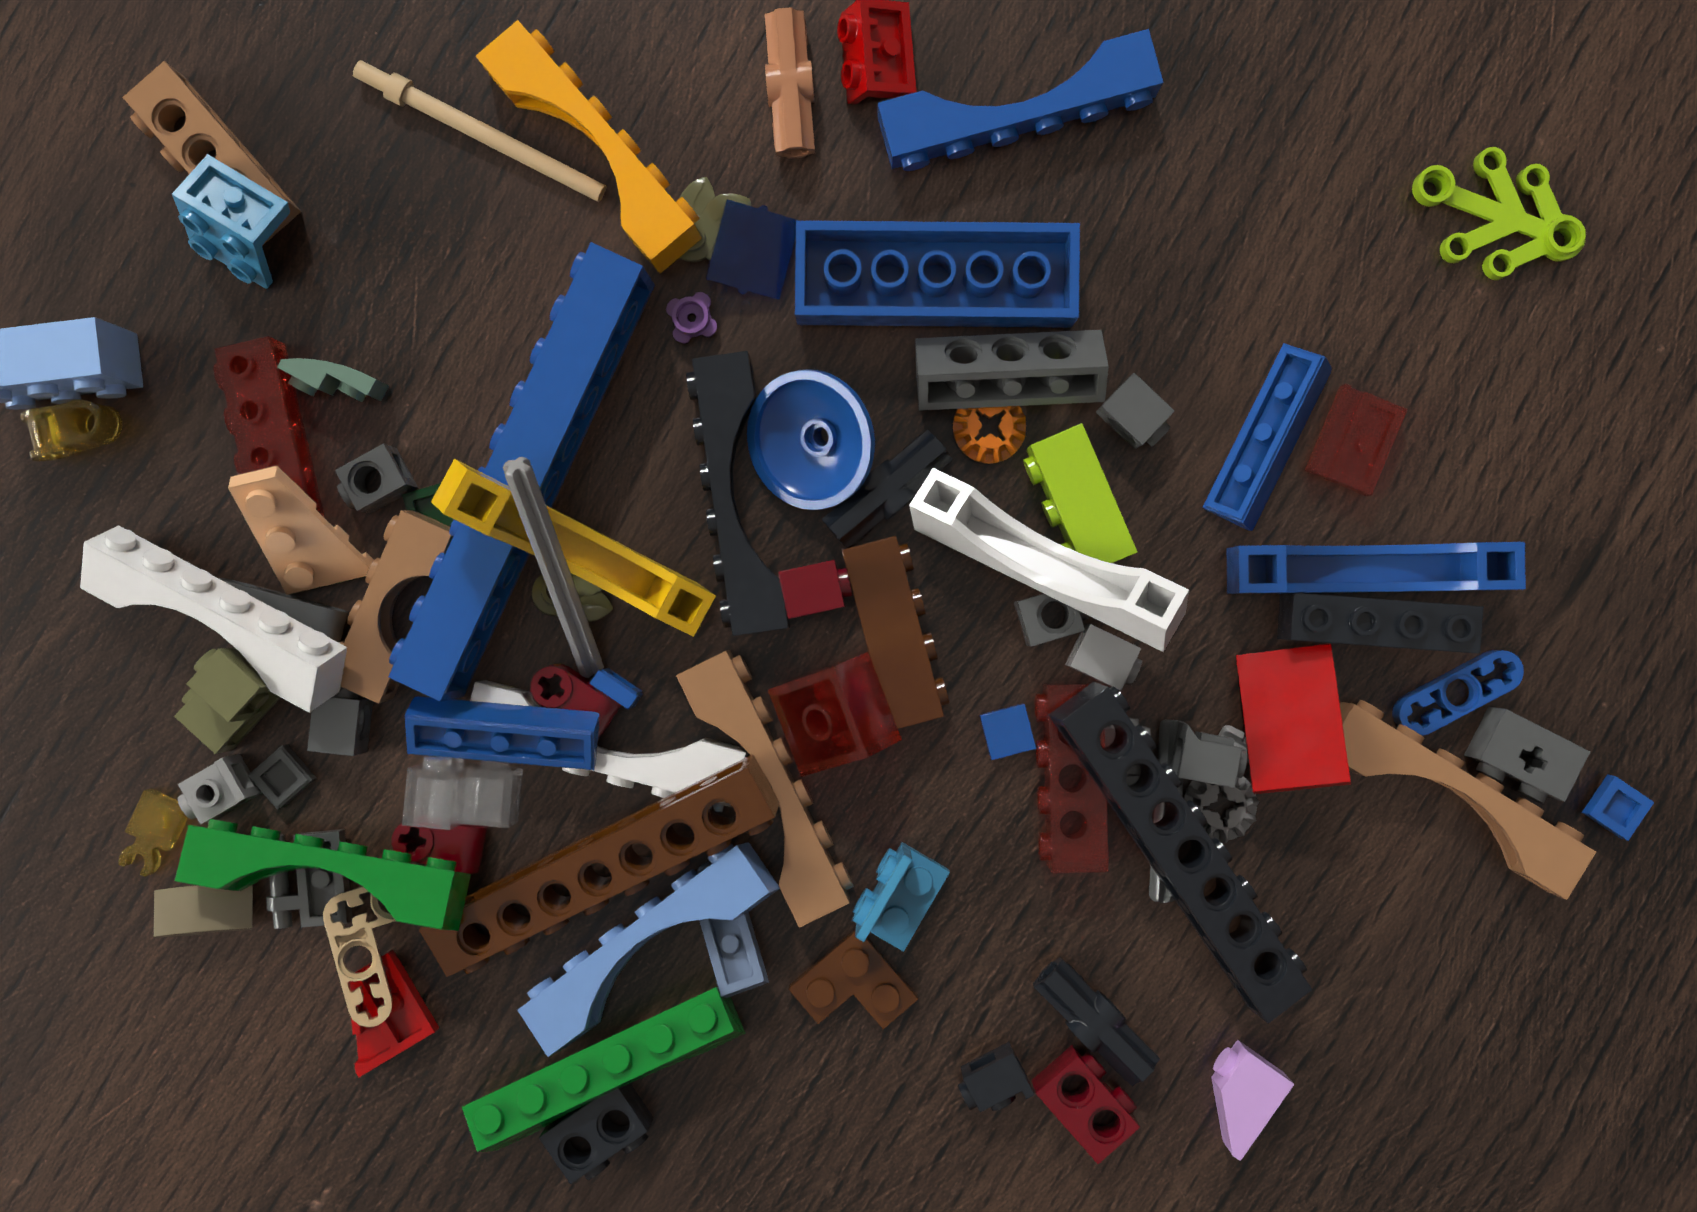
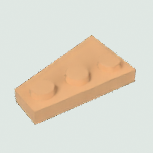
[228,466,374,595]

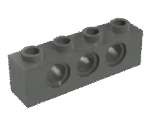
[915,330,1109,411]

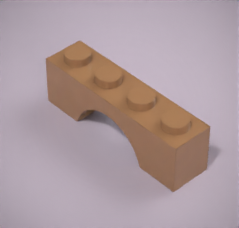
[340,510,453,704]

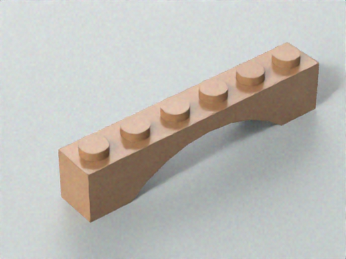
[676,650,854,928]
[1340,700,1596,900]

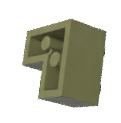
[174,648,281,754]

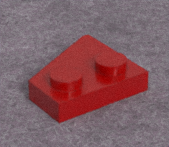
[349,949,439,1078]

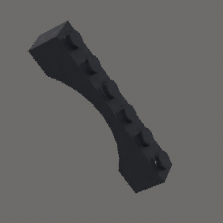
[686,351,790,636]

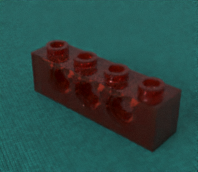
[1035,682,1109,873]

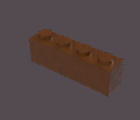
[842,536,950,731]

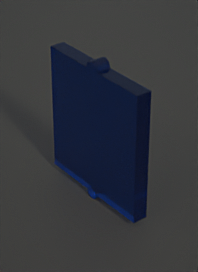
[706,199,799,299]

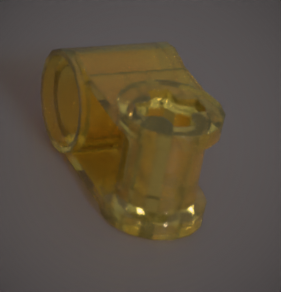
[20,399,122,462]

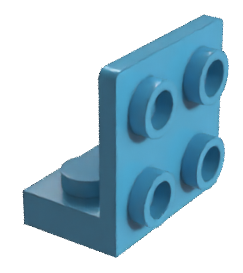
[172,154,290,289]
[852,842,950,952]

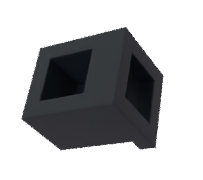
[958,1042,1035,1113]

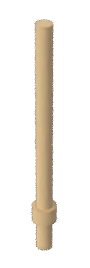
[353,60,606,202]

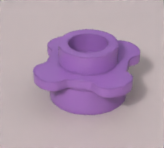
[666,292,717,343]

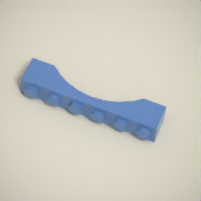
[517,842,780,1057]

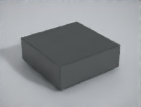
[248,744,317,810]

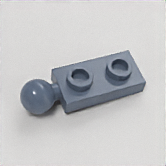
[697,861,769,998]

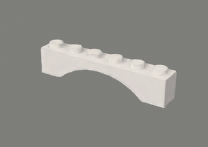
[909,468,1189,652]
[80,525,347,713]
[470,680,748,812]

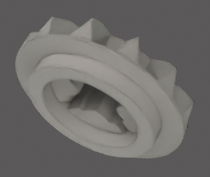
[1184,776,1259,843]

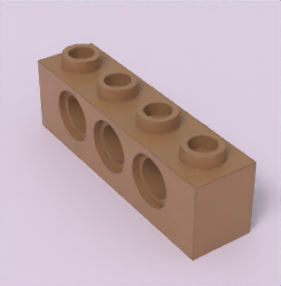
[122,61,301,246]

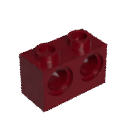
[778,560,853,619]
[1031,1045,1140,1164]

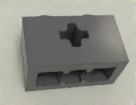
[1464,706,1590,804]

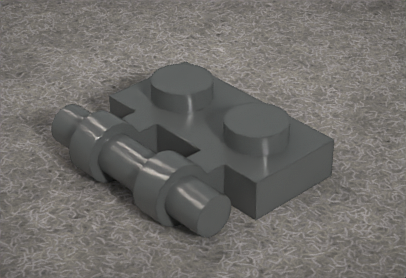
[266,829,353,929]

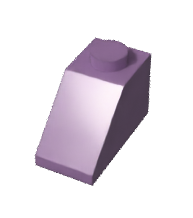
[1211,1040,1294,1161]

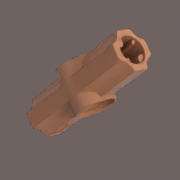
[765,8,815,159]

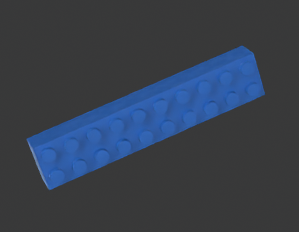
[388,242,655,701]

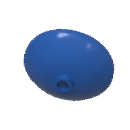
[747,369,875,510]

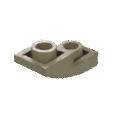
[154,885,253,938]

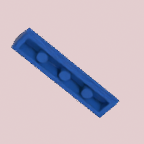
[1203,343,1332,531]
[405,696,599,770]

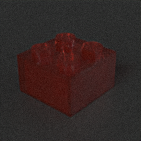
[768,652,902,777]

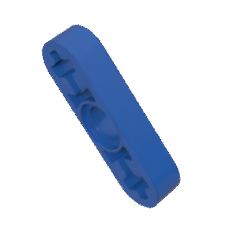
[1392,650,1524,736]

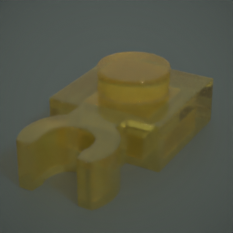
[118,788,188,877]

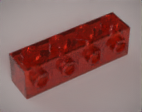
[213,336,325,518]

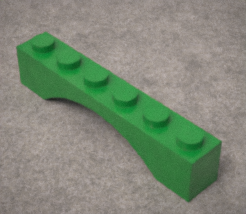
[175,819,471,931]
[462,987,745,1152]

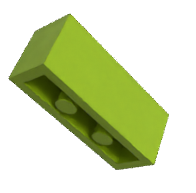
[1023,423,1137,563]

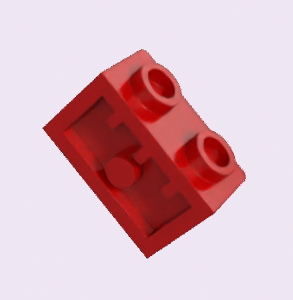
[837,0,917,104]

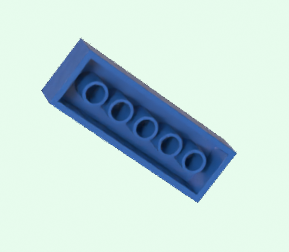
[795,220,1080,328]

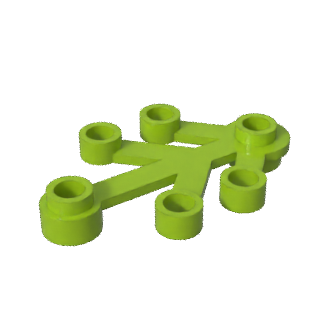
[1412,147,1586,280]

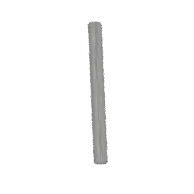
[503,457,604,678]

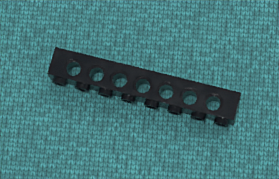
[1049,682,1313,1024]

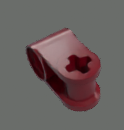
[531,663,622,741]
[392,814,488,874]

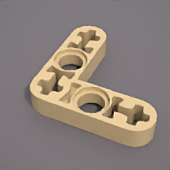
[323,887,396,1027]

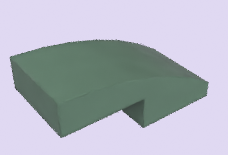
[277,358,389,402]

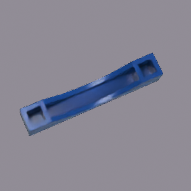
[877,29,1164,171]
[1226,542,1526,594]

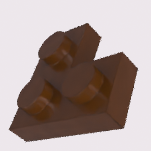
[788,928,918,1029]

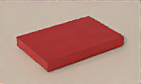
[1236,643,1351,794]

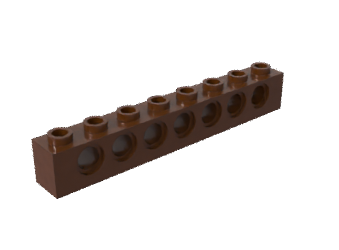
[419,754,780,977]

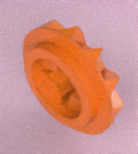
[953,406,1026,464]

